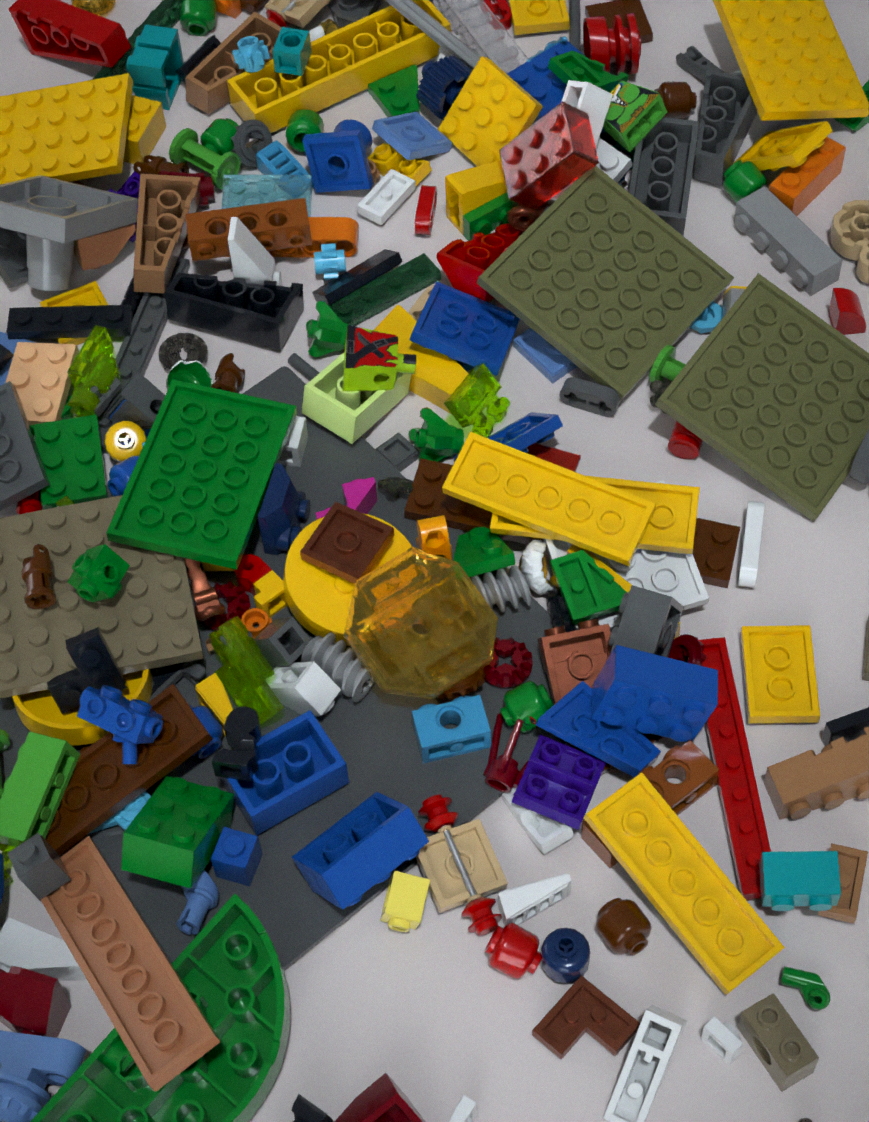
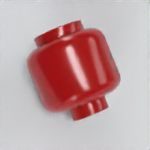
[485,923,542,979]

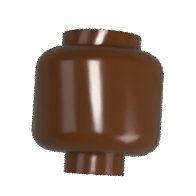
[654,82,697,119]
[596,898,652,955]

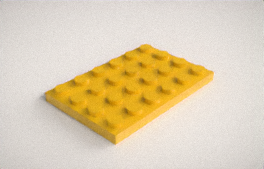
[713,0,869,121]
[0,73,133,185]

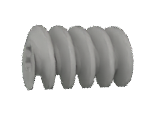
[457,565,531,621]
[301,632,378,703]

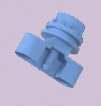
[0,1030,86,1122]

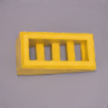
[195,672,233,737]

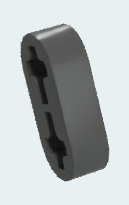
[559,377,621,417]

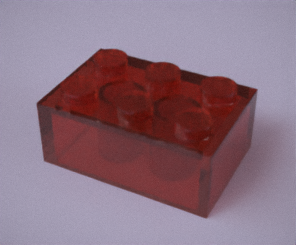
[499,101,599,210]

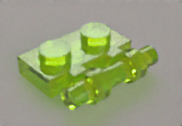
[444,363,510,438]

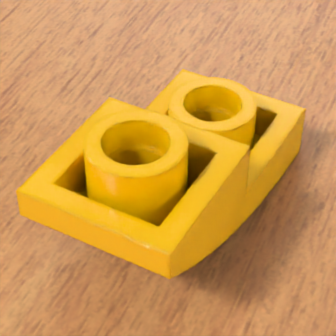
[368,143,432,186]

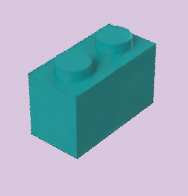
[759,851,841,911]

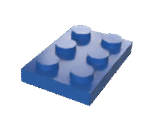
[453,412,563,461]

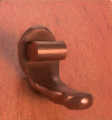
[507,199,551,231]
[184,558,226,621]

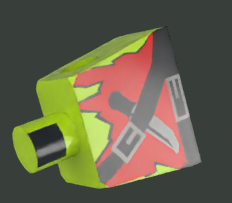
[343,325,416,391]

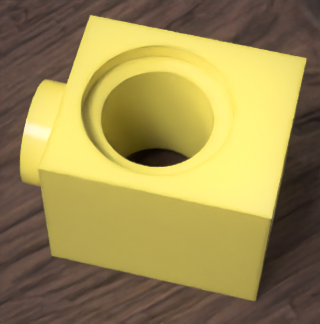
[380,870,430,932]

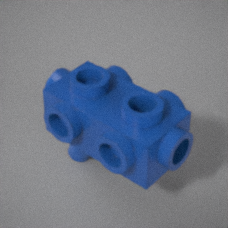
[77,685,163,764]

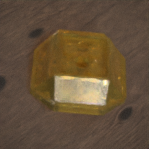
[343,547,498,699]

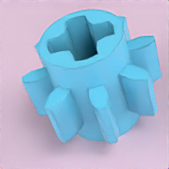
[232,36,270,73]
[314,243,346,281]

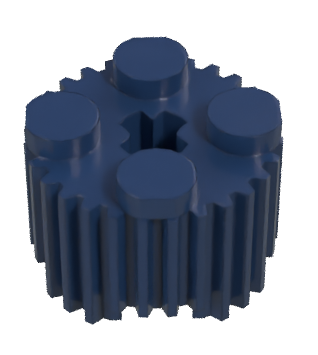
[416,56,472,120]

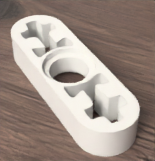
[738,501,765,588]

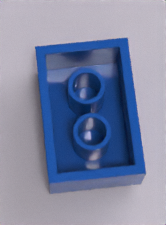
[591,645,718,742]
[221,710,349,836]
[292,792,429,910]

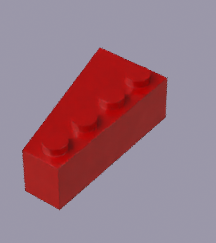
[9,0,131,68]

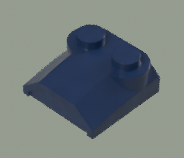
[258,463,310,556]

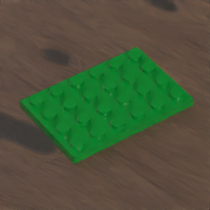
[106,379,297,570]

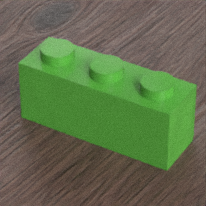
[0,732,80,847]

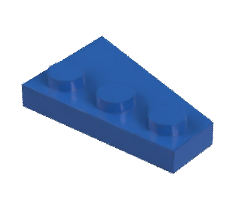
[535,681,661,777]

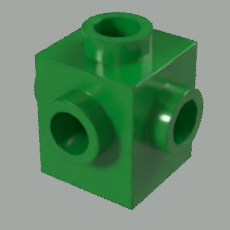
[67,544,130,603]

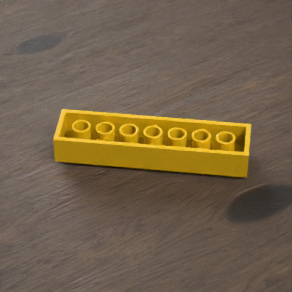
[227,0,451,133]

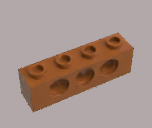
[185,198,312,261]
[581,740,719,868]

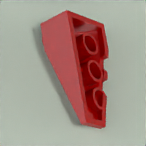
[436,223,524,303]

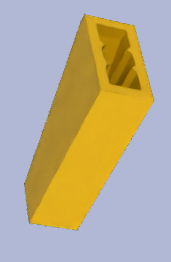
[445,151,543,235]
[374,305,471,414]

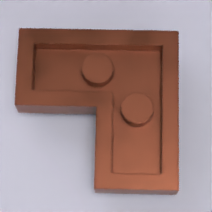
[532,975,640,1060]

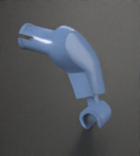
[176,870,219,935]

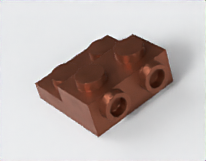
[537,619,612,705]

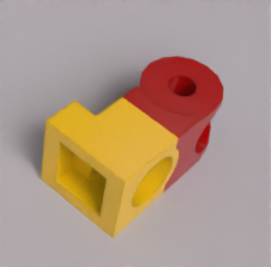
[234,554,288,618]

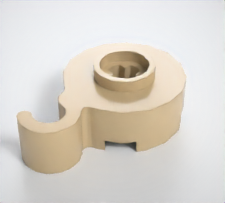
[830,200,869,283]

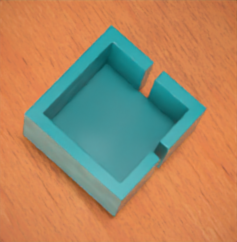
[126,25,184,110]

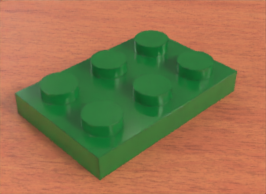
[33,414,108,510]

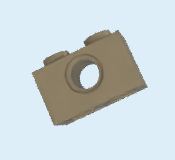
[738,993,819,1092]

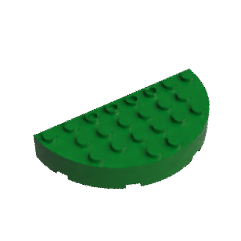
[31,893,290,1122]

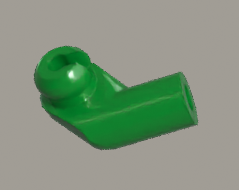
[780,966,830,1010]

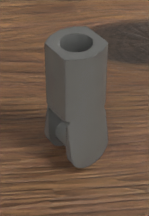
[676,46,723,83]

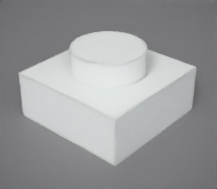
[701,1016,743,1066]

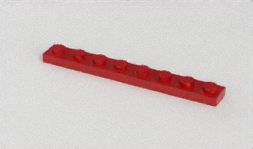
[698,637,771,900]

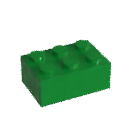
[121,776,234,889]

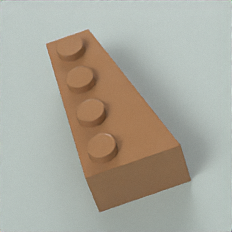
[185,11,282,114]
[133,174,201,293]
[764,727,869,820]

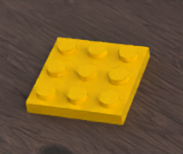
[438,56,543,166]

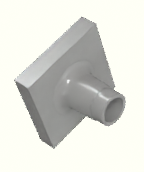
[0,175,138,291]

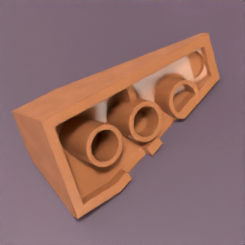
[70,180,136,271]

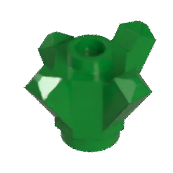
[306,301,348,358]
[408,407,464,462]

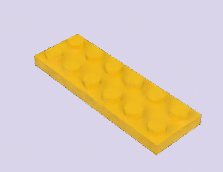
[442,432,656,566]
[490,476,700,554]
[584,772,785,995]

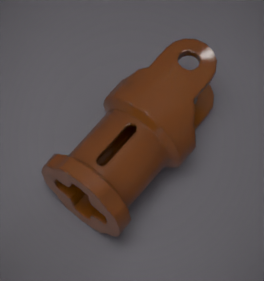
[133,155,189,175]
[211,353,245,393]
[21,544,56,609]

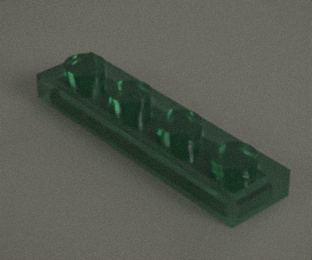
[328,253,441,326]

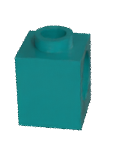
[272,27,312,76]

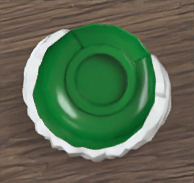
[166,360,214,390]

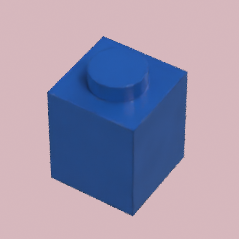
[211,827,263,887]

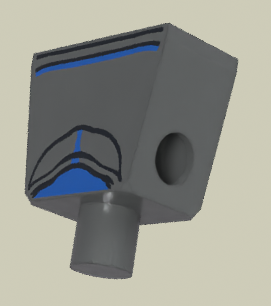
[103,371,165,439]

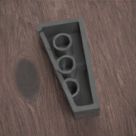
[694,69,757,185]

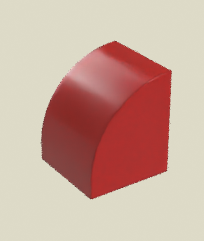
[828,288,866,335]

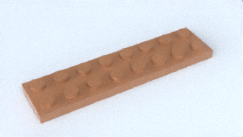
[41,836,221,1092]

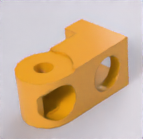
[416,515,452,572]

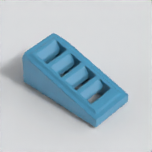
[256,140,314,199]

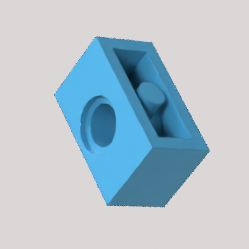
[412,695,491,764]

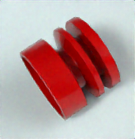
[583,13,641,75]

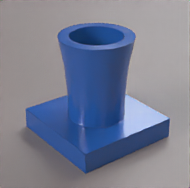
[302,119,374,193]

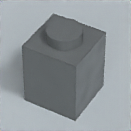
[252,616,311,667]
[7,833,71,900]

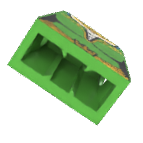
[603,81,667,152]

